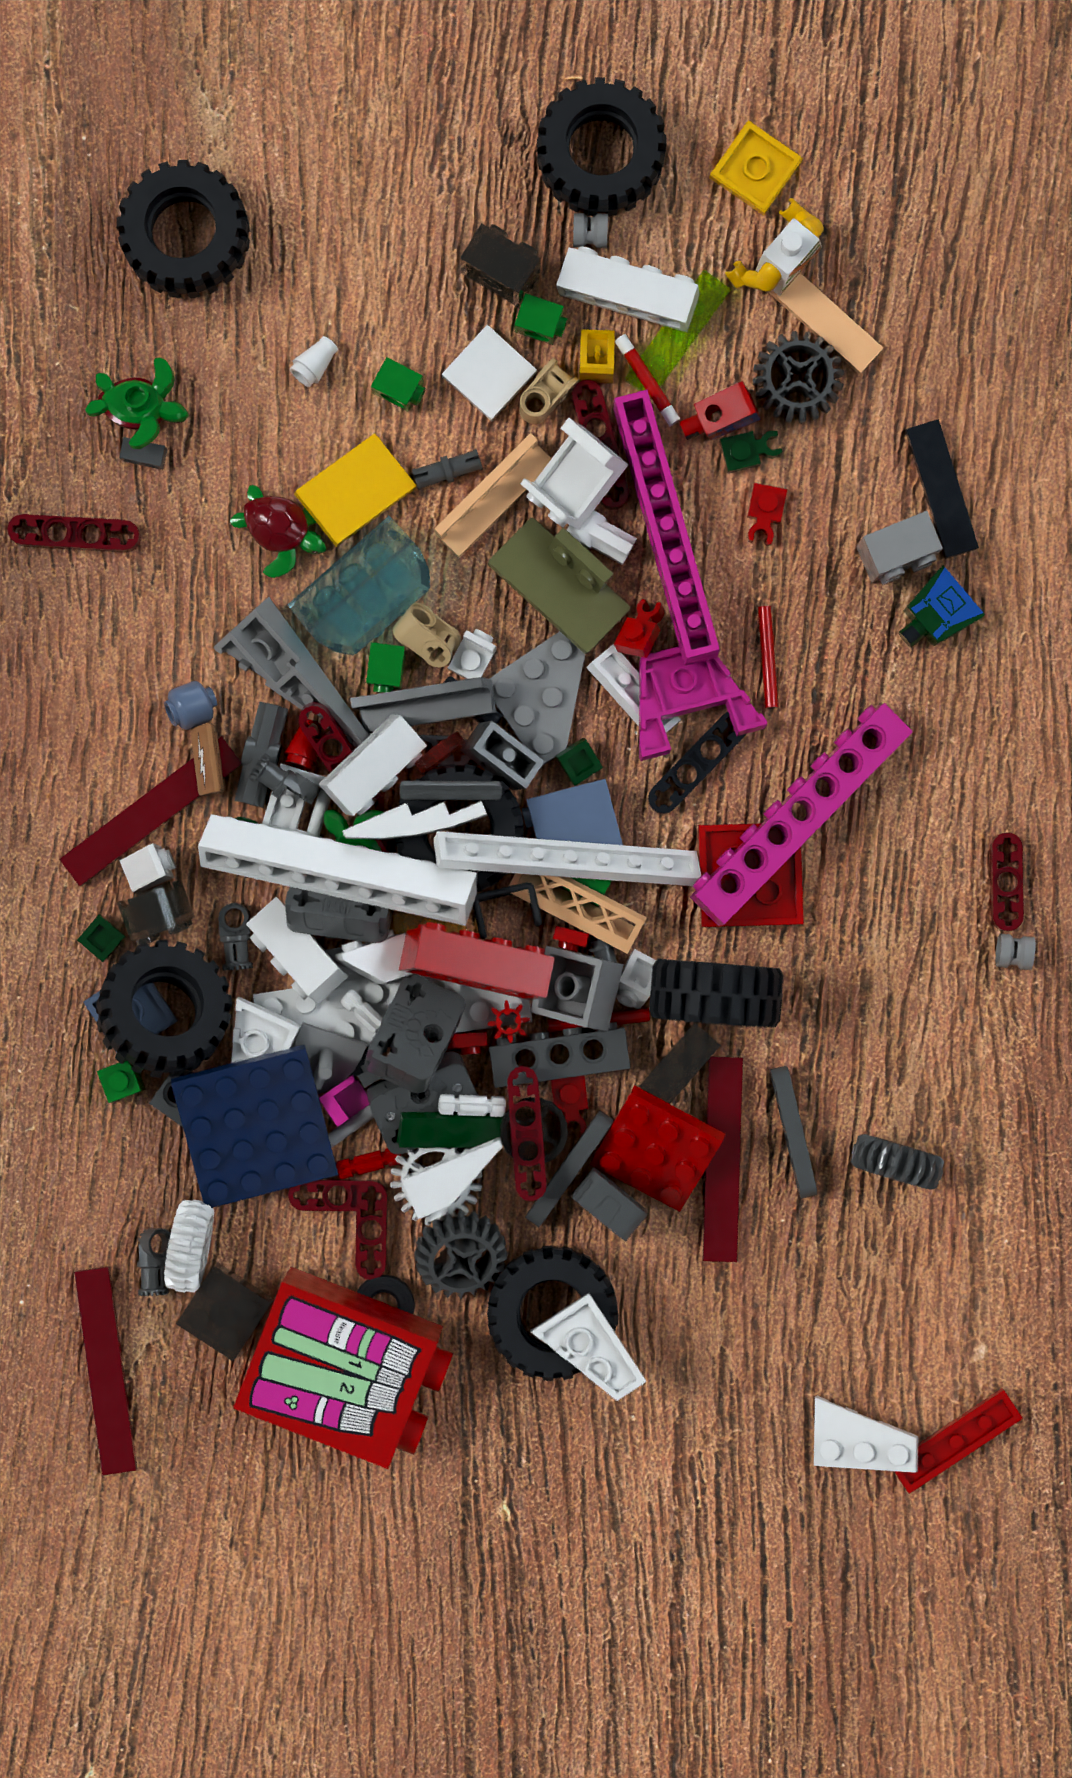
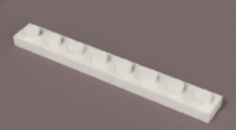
[434,831,701,886]

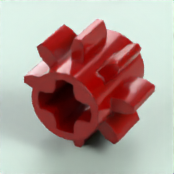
[487,1000,530,1044]

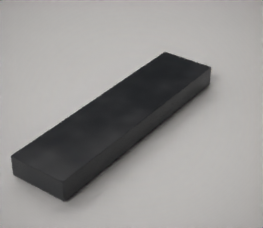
[905,419,979,559]

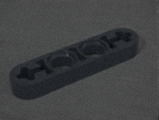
[648,712,746,814]

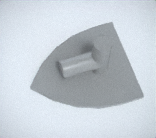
[294,1022,367,1094]

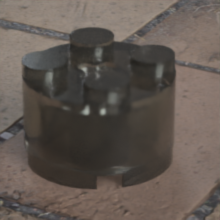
[116,878,195,946]

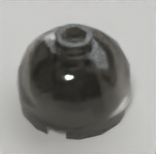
[500,1097,568,1165]

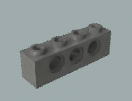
[489,1022,631,1088]

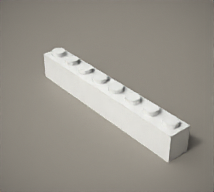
[198,814,477,926]

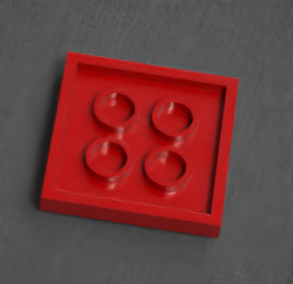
[698,823,804,927]
[590,1085,726,1212]

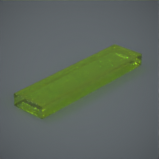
[624,270,731,400]

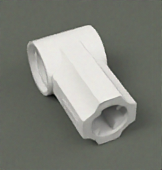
[567,510,637,565]

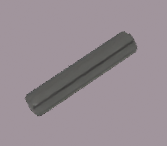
[400,781,502,800]

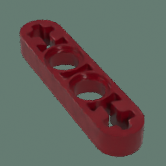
[572,380,629,510]
[7,514,141,552]
[299,702,385,814]
[507,1066,546,1201]

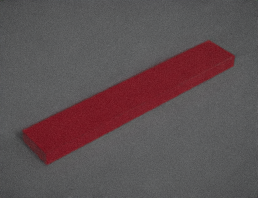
[59,736,241,887]
[702,1056,743,1262]
[74,1266,138,1476]

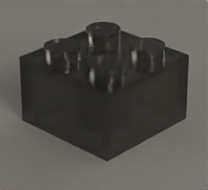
[460,223,540,308]
[176,1262,274,1362]

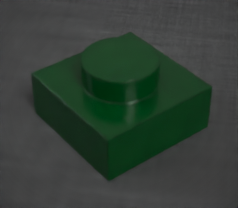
[555,738,603,786]
[77,914,127,962]

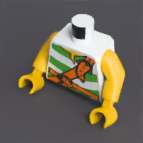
[725,198,824,296]

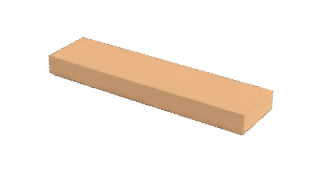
[767,273,883,375]

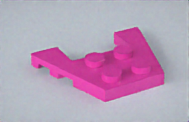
[639,646,767,761]

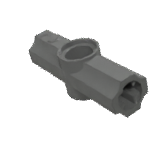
[235,702,288,808]

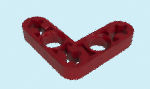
[288,1179,388,1280]

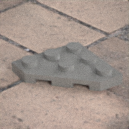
[489,631,585,767]

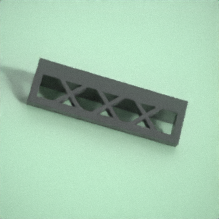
[350,677,496,733]

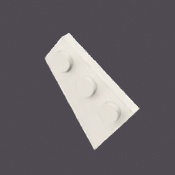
[231,996,301,1063]
[531,1293,646,1401]
[814,1395,918,1473]

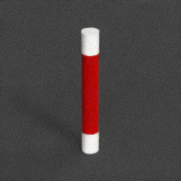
[614,334,681,427]

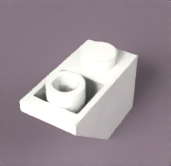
[120,844,176,893]
[333,929,411,984]

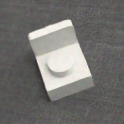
[448,629,496,679]
[616,949,656,1009]

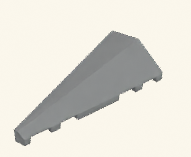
[213,597,369,748]

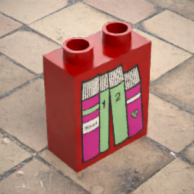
[233,1267,454,1469]

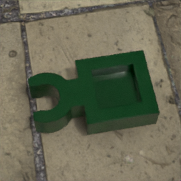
[719,430,782,474]

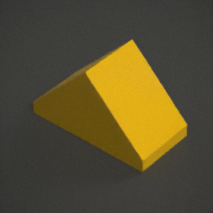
[579,329,615,384]

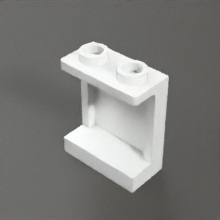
[520,418,628,530]

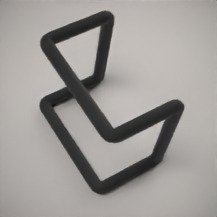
[473,882,542,939]

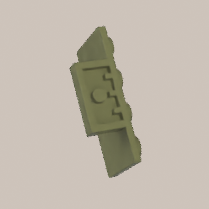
[488,518,630,654]

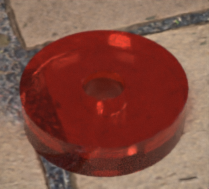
[414,731,466,775]

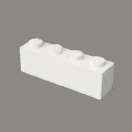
[556,246,700,332]

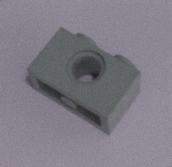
[460,721,545,791]

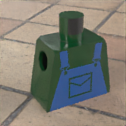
[898,565,985,648]

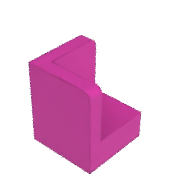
[319,1074,369,1127]

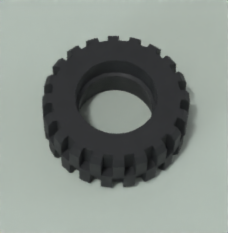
[537,77,667,217]
[116,160,250,298]
[394,764,524,892]
[96,940,232,1078]
[649,959,784,1027]
[487,1245,619,1381]

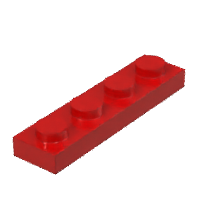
[894,1388,1023,1494]

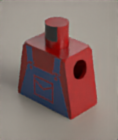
[679,381,761,440]

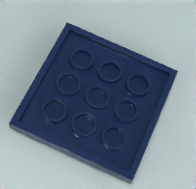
[171,1044,338,1208]

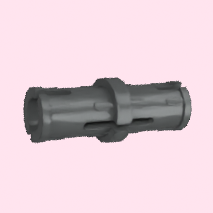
[412,449,483,490]

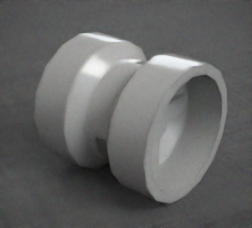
[573,213,608,248]
[995,934,1036,970]

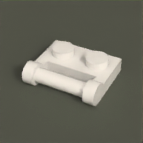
[262,764,331,838]

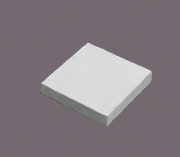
[442,325,537,422]

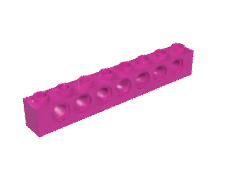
[613,390,720,666]
[690,703,913,926]

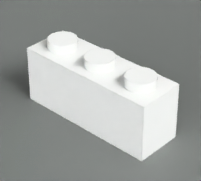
[318,715,427,816]
[246,897,349,1004]

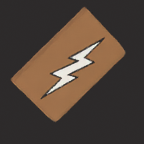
[190,723,225,796]

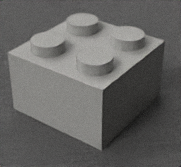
[856,511,943,585]
[530,946,624,1031]

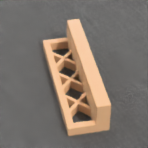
[434,433,552,558]
[509,873,647,954]

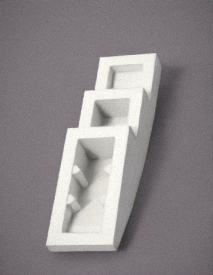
[343,801,487,840]

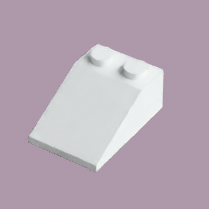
[402,1137,503,1222]

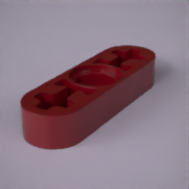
[990,832,1024,931]

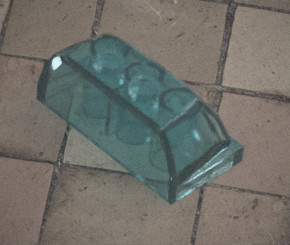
[287,516,430,655]

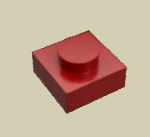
[553,926,589,952]

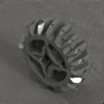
[752,331,844,424]
[851,1134,944,1190]
[414,1209,507,1299]

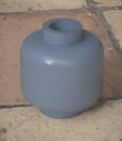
[164,681,217,730]

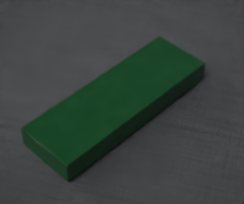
[397,1112,504,1148]

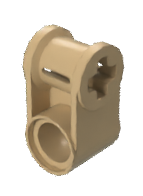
[519,358,580,424]
[393,603,461,668]

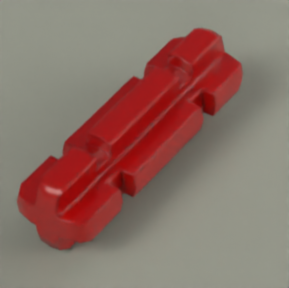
[336,1148,402,1179]

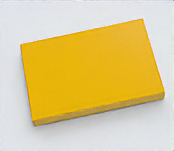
[294,433,417,547]

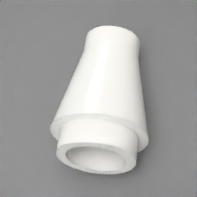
[290,336,338,387]

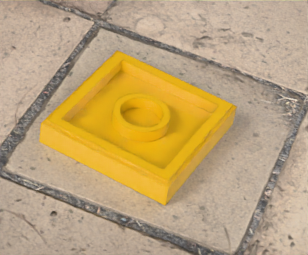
[709,120,803,216]

